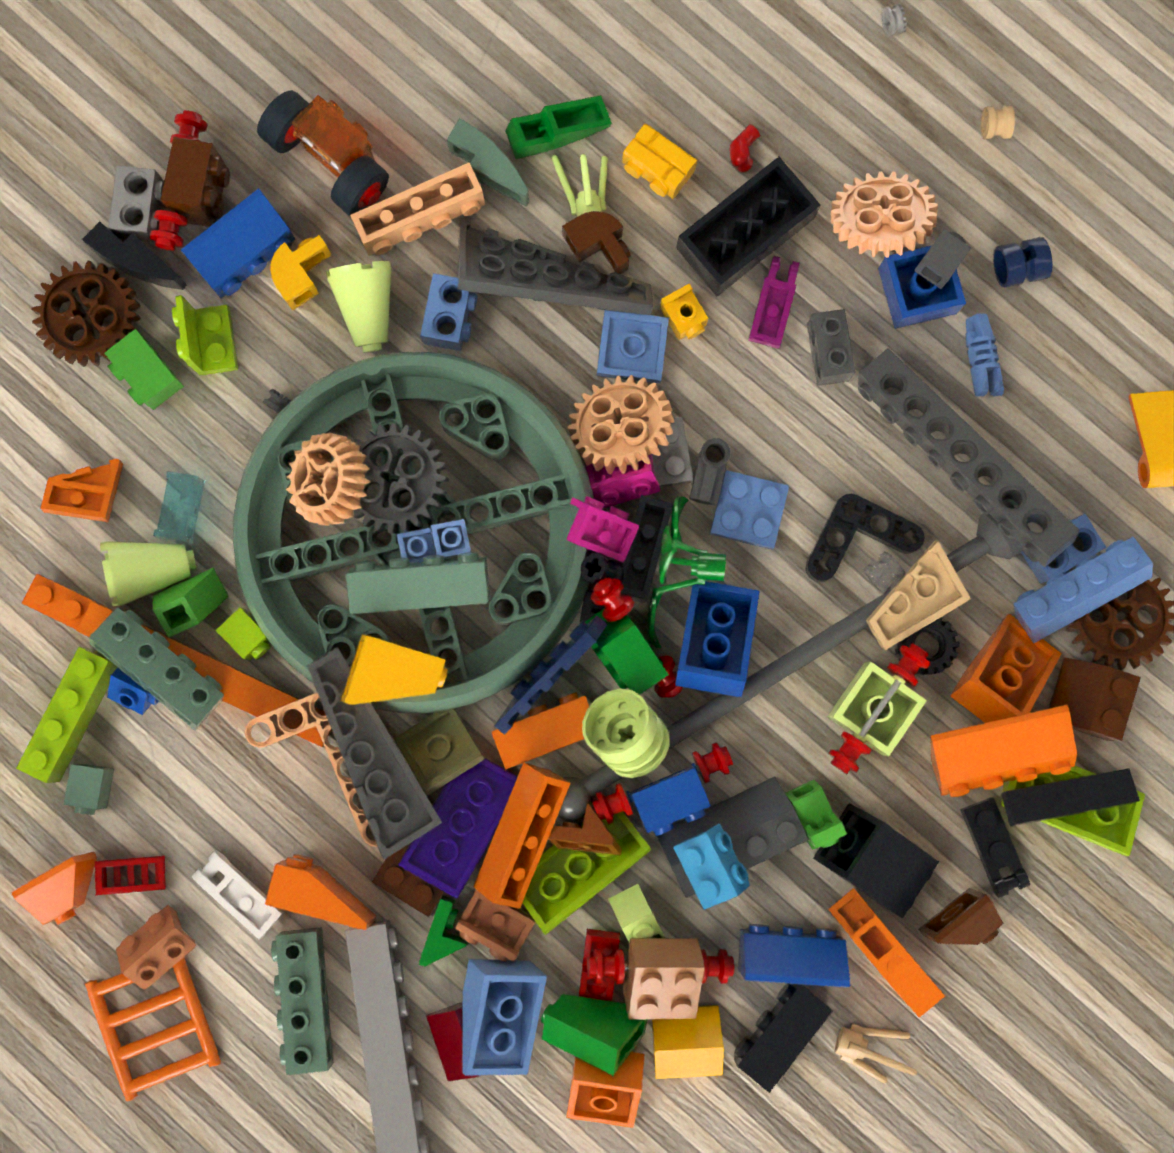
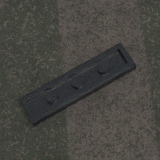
[1001,768,1140,827]

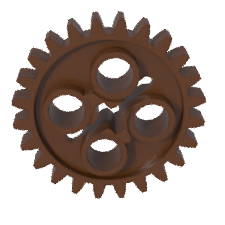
[32,261,141,367]
[1066,578,1174,670]

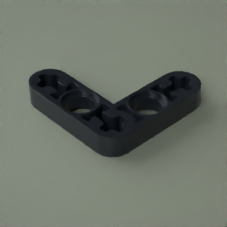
[805,494,925,582]

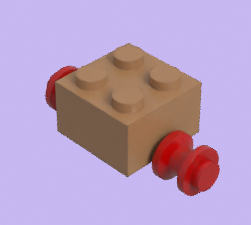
[587,938,734,1019]

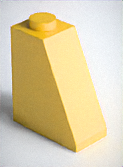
[341,635,448,705]

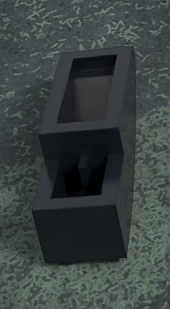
[82,221,187,290]

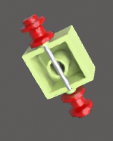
[827,644,931,774]

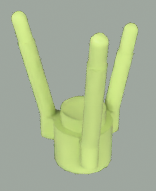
[552,154,608,217]

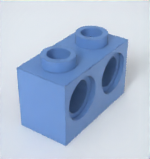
[420,273,478,351]
[1021,514,1106,584]

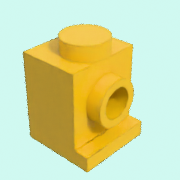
[660,283,708,341]

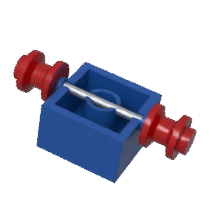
[592,742,733,836]

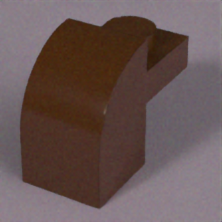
[562,211,631,274]

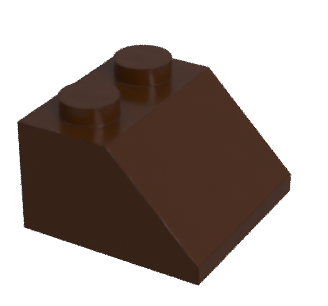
[1048,657,1141,741]

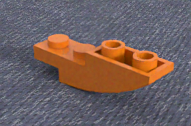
[828,888,945,1018]

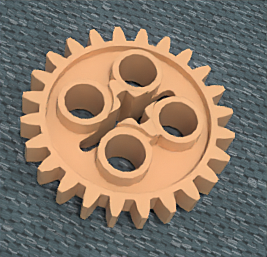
[831,171,938,258]
[567,375,674,474]

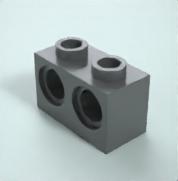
[807,309,855,386]

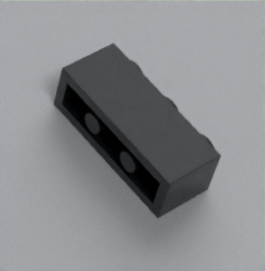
[621,495,673,603]
[734,983,833,1093]

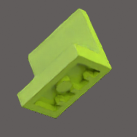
[172,295,238,376]

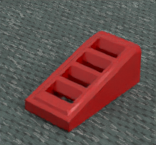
[95,855,166,896]

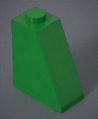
[541,994,648,1076]

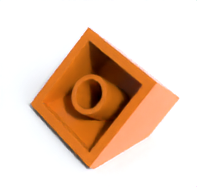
[566,1051,645,1128]

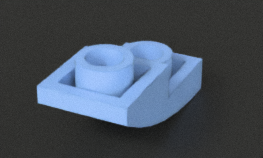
[397,519,471,563]

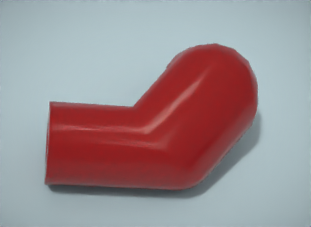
[729,124,760,173]

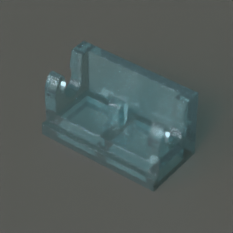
[153,471,205,544]

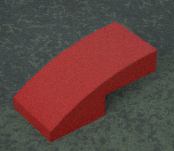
[578,929,620,1001]

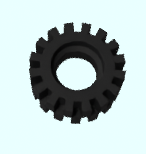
[895,617,960,675]

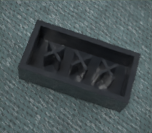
[676,156,821,296]

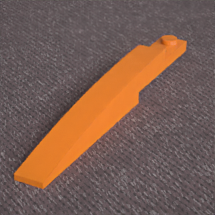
[22,574,332,747]

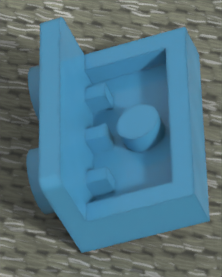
[673,824,750,910]

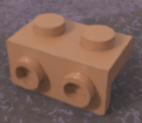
[455,890,535,962]
[116,905,196,989]

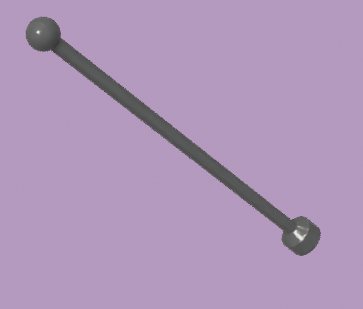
[558,501,1030,820]

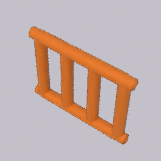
[85,957,221,1101]

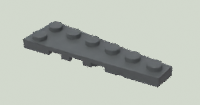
[307,647,442,859]

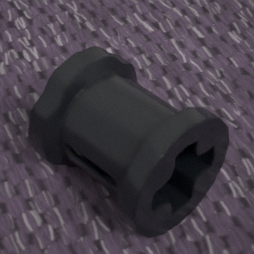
[580,553,624,583]

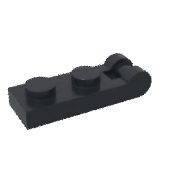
[960,797,1030,898]

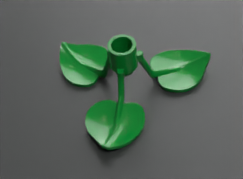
[647,496,726,648]

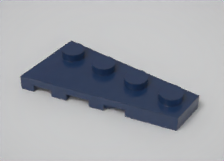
[494,615,607,735]

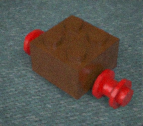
[150,110,230,251]

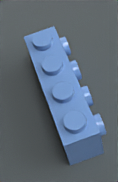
[1013,537,1153,644]

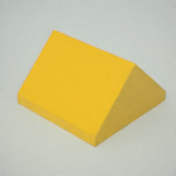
[652,1005,724,1079]

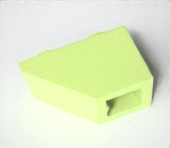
[608,884,665,943]

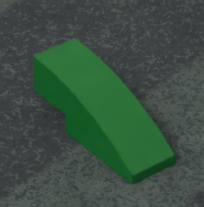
[505,95,612,159]

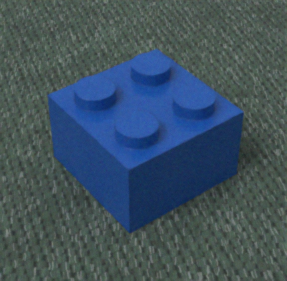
[878,245,966,329]

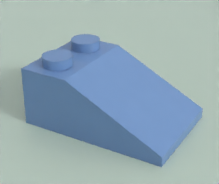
[463,959,547,1075]

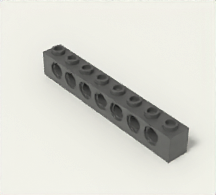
[858,348,1080,567]

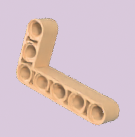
[245,693,377,847]

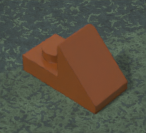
[548,804,622,855]

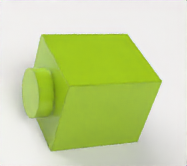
[216,607,271,661]

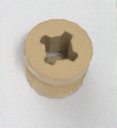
[981,106,1015,139]

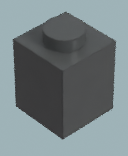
[914,229,971,289]

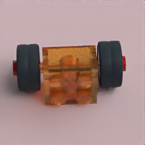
[257,90,389,217]

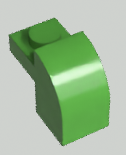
[785,780,847,850]

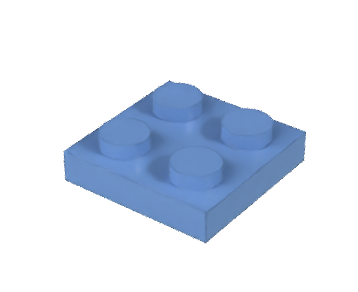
[597,310,669,384]
[710,470,789,550]

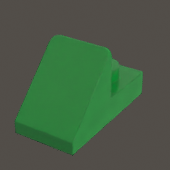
[418,895,469,967]

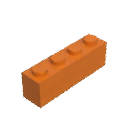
[473,762,571,909]

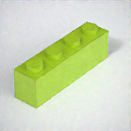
[16,647,118,783]

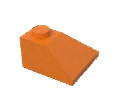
[11,852,97,925]

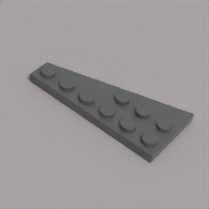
[457,218,653,315]

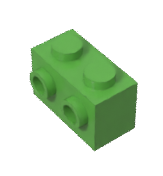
[104,329,184,410]

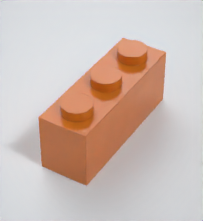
[491,692,589,770]

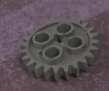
[354,423,449,534]

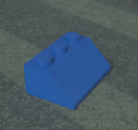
[181,188,296,298]
[738,924,850,988]

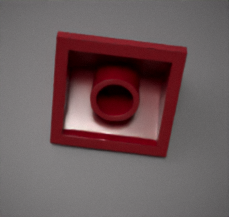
[426,1002,481,1081]

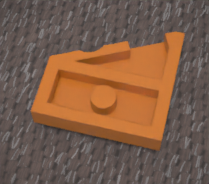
[40,459,123,522]

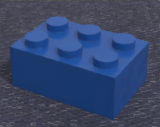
[675,581,760,698]

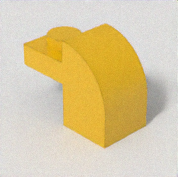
[270,235,332,311]

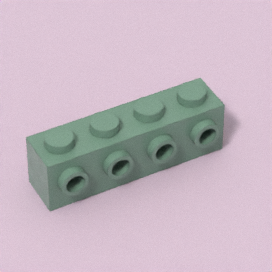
[345,552,490,614]
[89,607,224,731]
[271,927,333,1075]

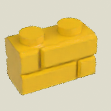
[622,123,697,199]

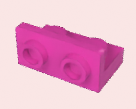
[586,453,661,509]
[566,496,640,562]

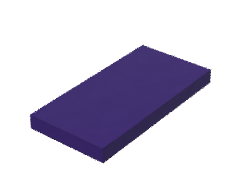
[398,757,518,899]

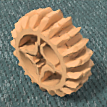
[286,433,370,526]

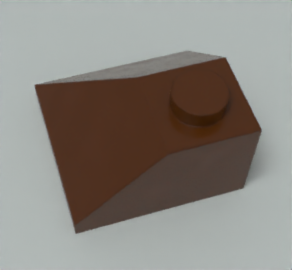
[918,888,1004,945]

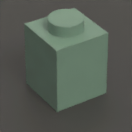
[63,764,114,815]

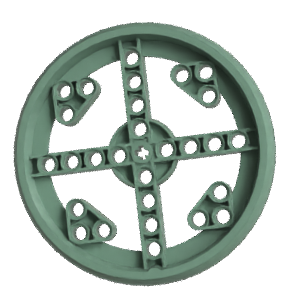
[233,352,596,713]

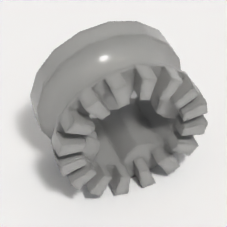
[881,3,907,36]

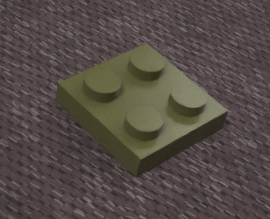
[394,709,485,795]

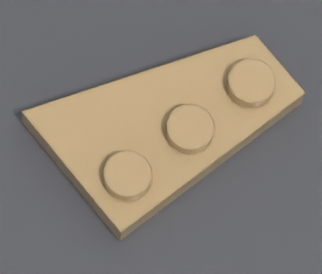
[866,541,971,650]

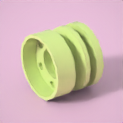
[582,688,670,778]

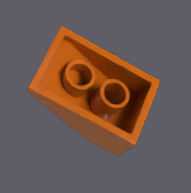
[950,614,1062,723]
[264,854,376,930]

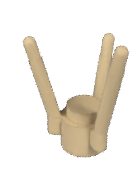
[834,1023,917,1083]

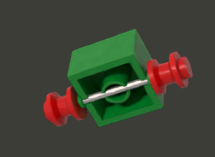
[585,578,683,698]

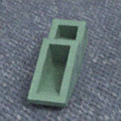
[447,118,529,207]

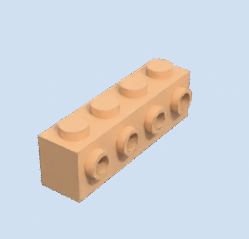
[350,163,485,256]

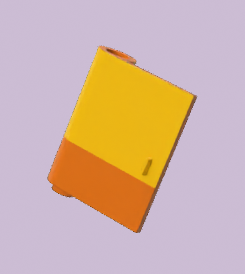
[1128,390,1174,488]

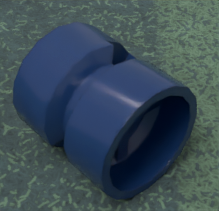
[993,237,1053,288]

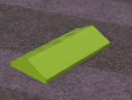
[1001,766,1145,857]
[522,811,652,935]

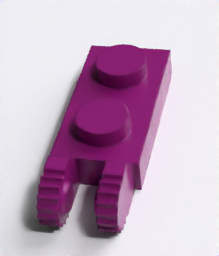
[748,255,800,349]

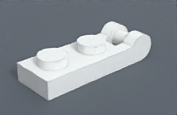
[192,850,284,940]

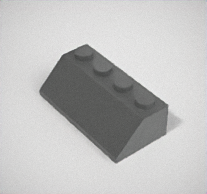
[657,777,809,898]

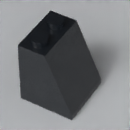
[813,803,939,919]

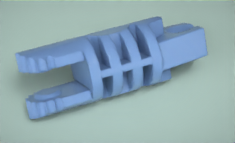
[966,314,1004,397]

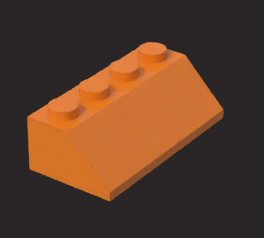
[930,705,1077,797]

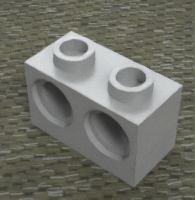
[108,166,164,242]

